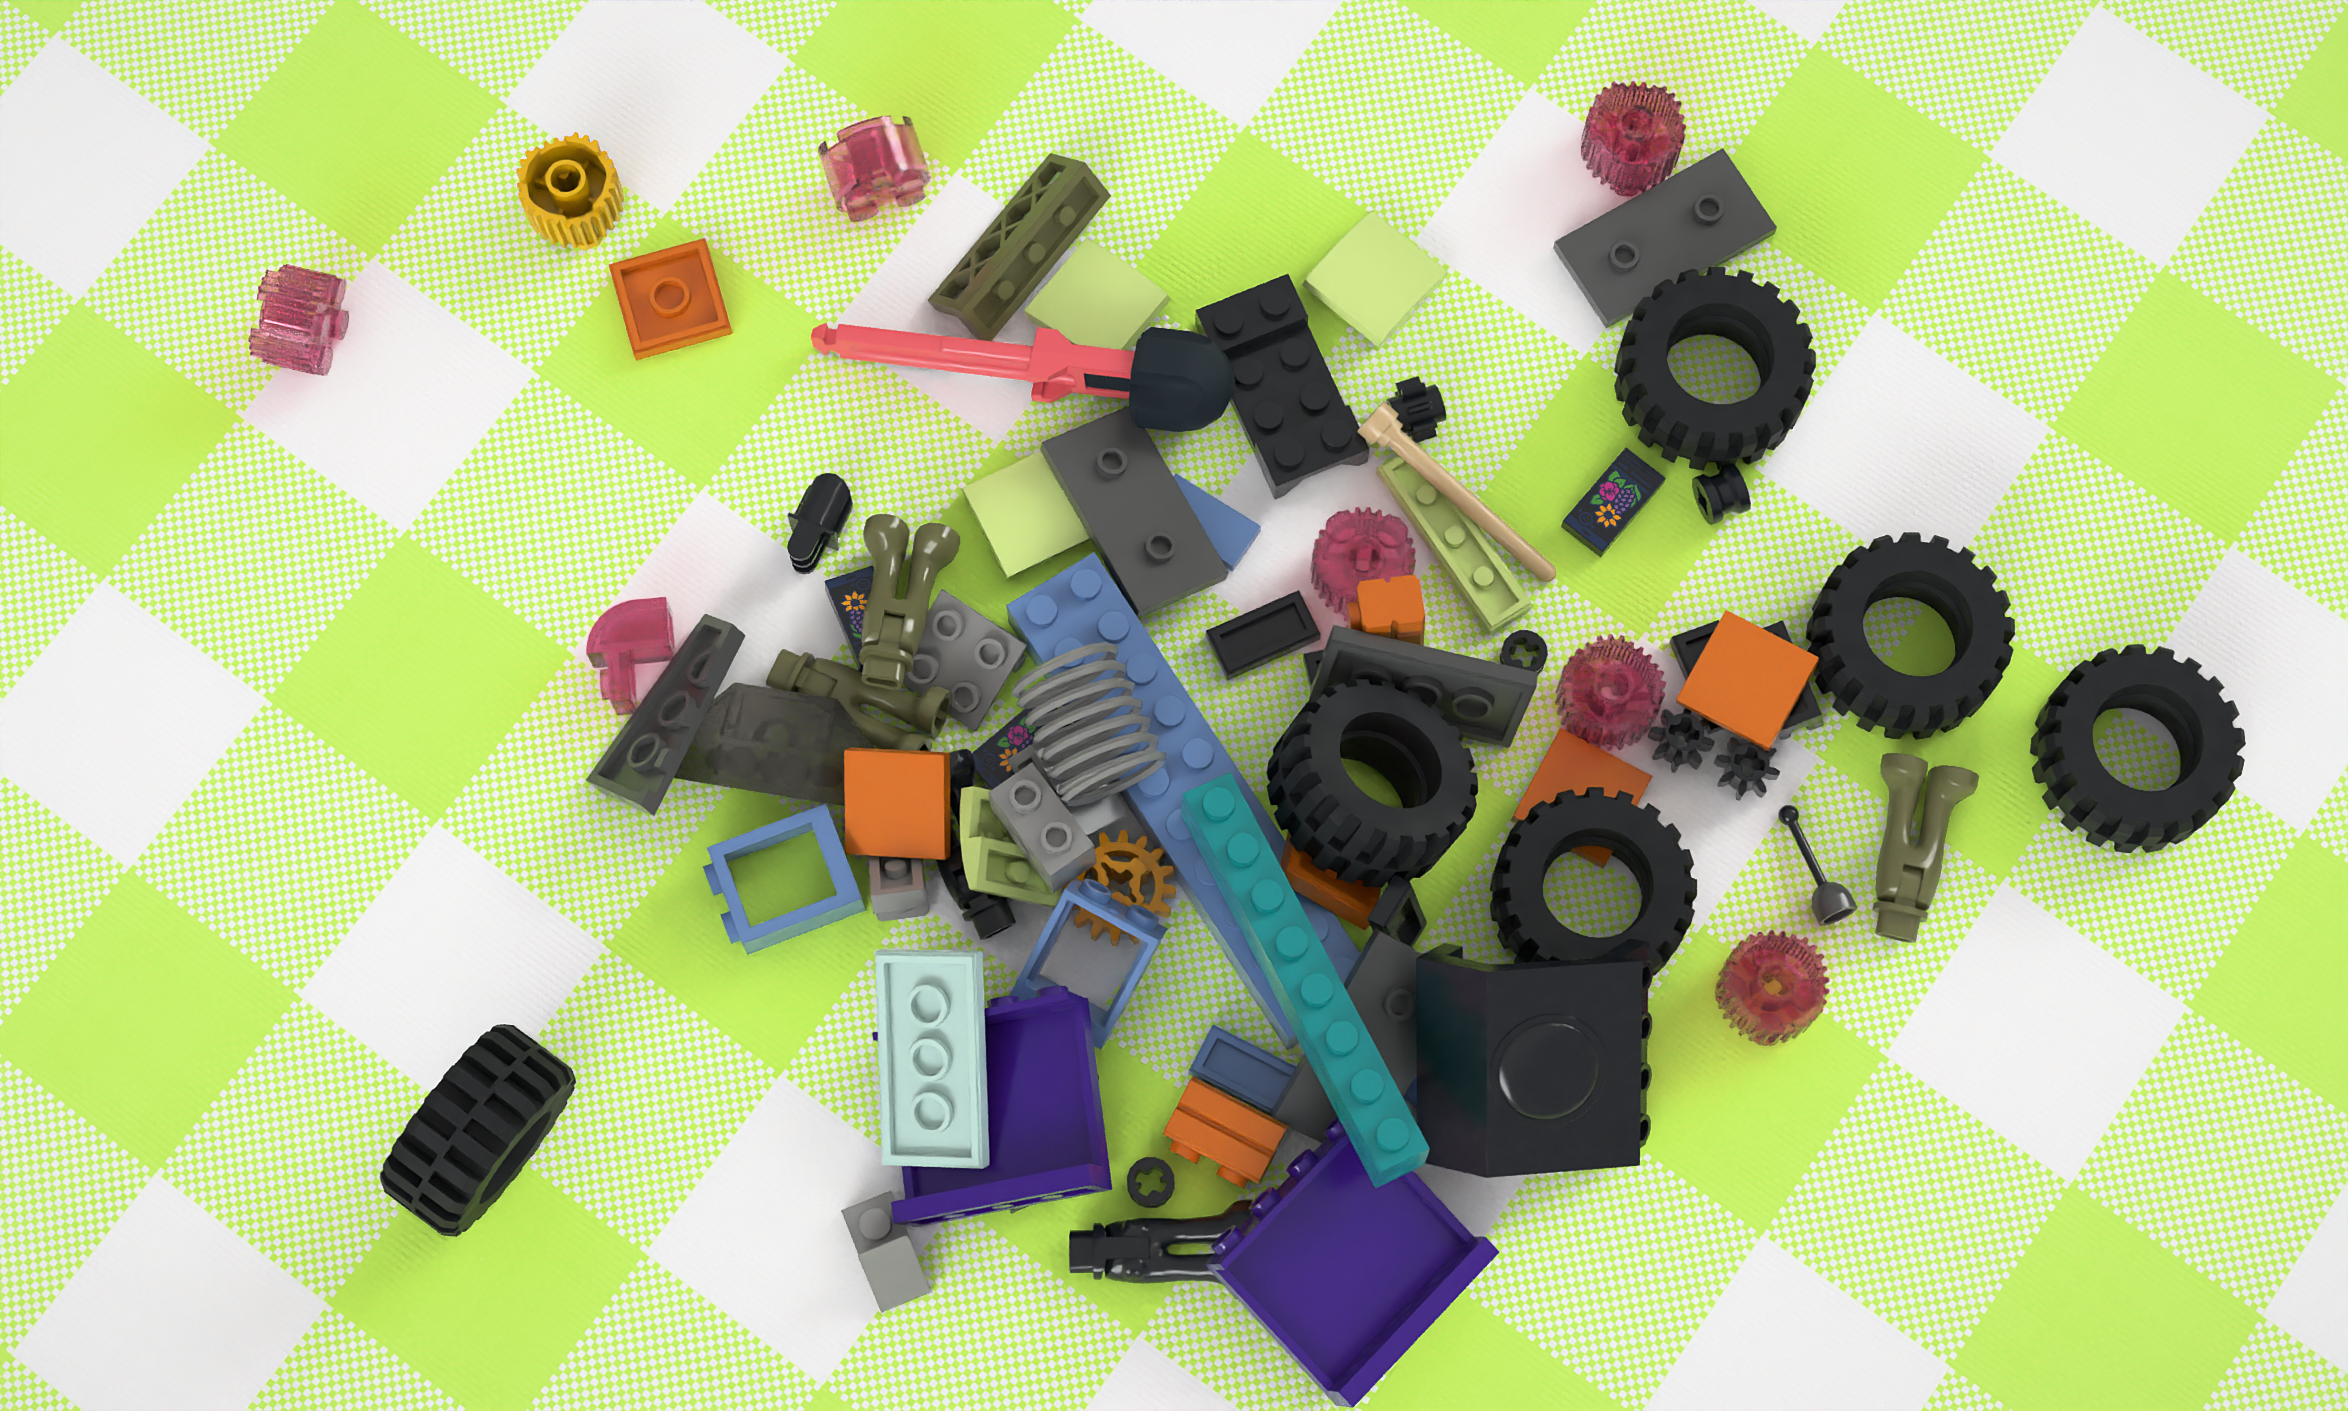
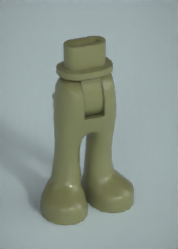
[859,514,960,690]
[766,649,952,751]
[1872,753,1979,943]

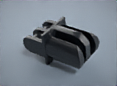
[787,473,853,575]

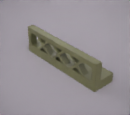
[928,153,1111,341]

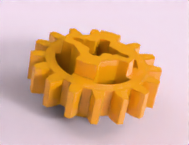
[1062,830,1176,946]

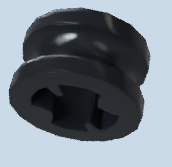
[1500,630,1548,675]
[1127,1157,1175,1208]

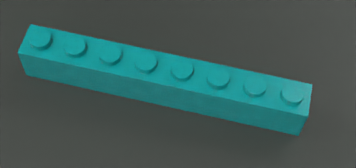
[1181,772,1430,1189]

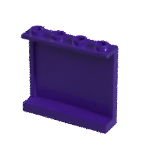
[872,986,1113,1227]
[1205,1116,1500,1408]

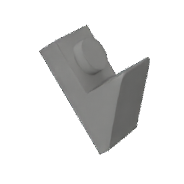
[868,855,929,921]
[841,1190,931,1313]

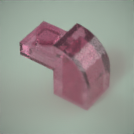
[586,597,675,716]

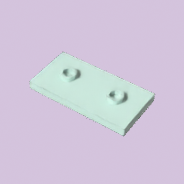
[875,949,989,1169]

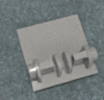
[903,589,1028,731]

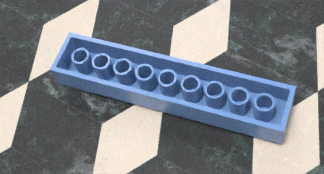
[1006,552,1360,1050]

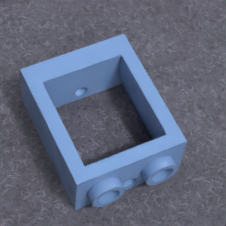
[703,803,866,955]
[1009,878,1168,1050]

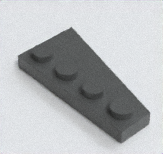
[586,614,746,816]

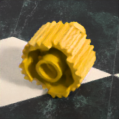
[516,132,624,250]

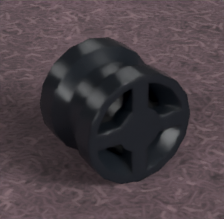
[1692,463,1751,525]

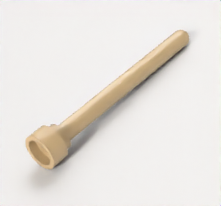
[1357,401,1556,582]

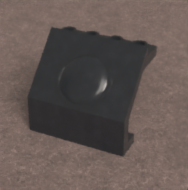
[1416,938,1653,1178]

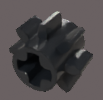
[1386,376,1446,443]
[1648,708,1715,773]
[1713,737,1780,801]

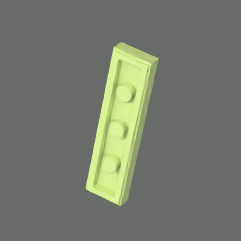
[1376,442,1533,636]

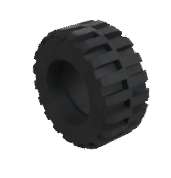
[1614,266,1816,471]
[1806,532,2015,740]
[2030,644,2246,853]
[1266,679,1478,888]
[1490,787,1697,976]
[380,1024,576,1237]

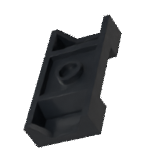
[1195,274,1370,500]

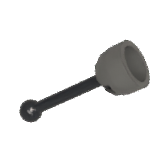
[1778,805,1858,926]

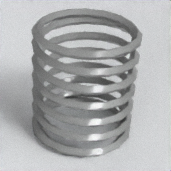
[1012,642,1167,807]

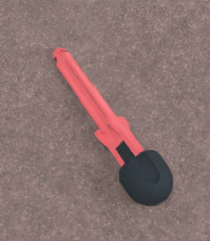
[810,323,1235,432]

